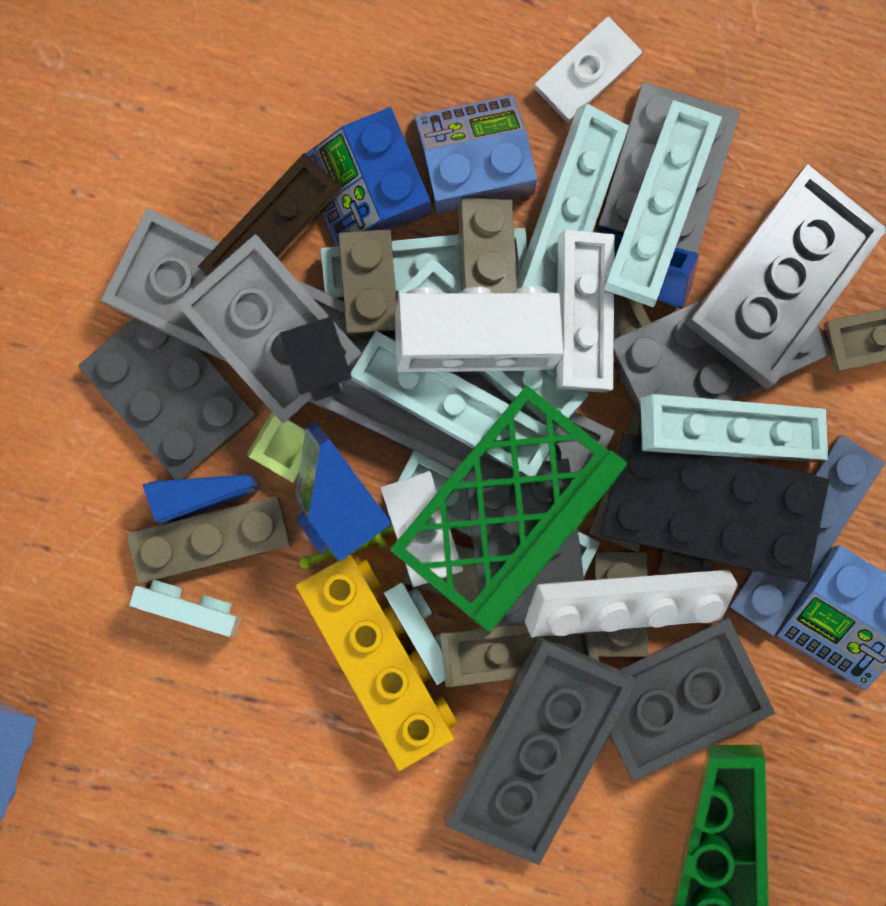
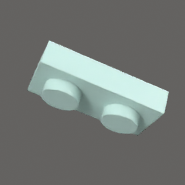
[129,579,242,637]
[384,583,445,685]

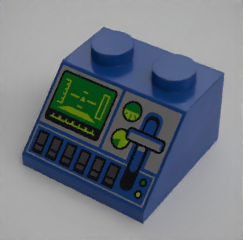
[305,107,431,247]
[295,420,392,562]

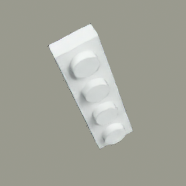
[524,570,738,637]

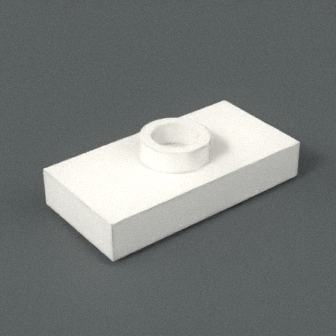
[534,16,643,125]
[380,471,463,588]

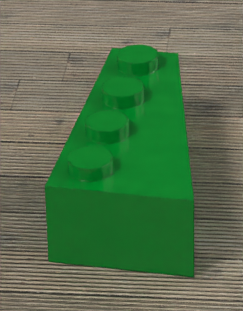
[671,745,768,906]

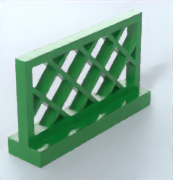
[390,385,628,633]

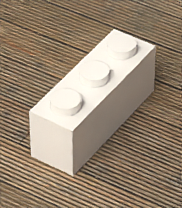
[394,287,564,372]

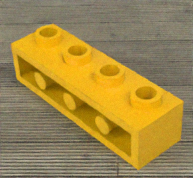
[295,554,458,771]

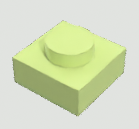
[246,412,306,482]

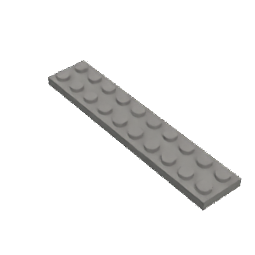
[101,208,614,481]

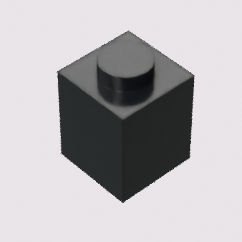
[279,316,352,402]

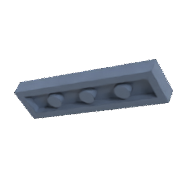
[728,435,885,636]

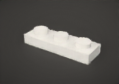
[556,229,615,393]

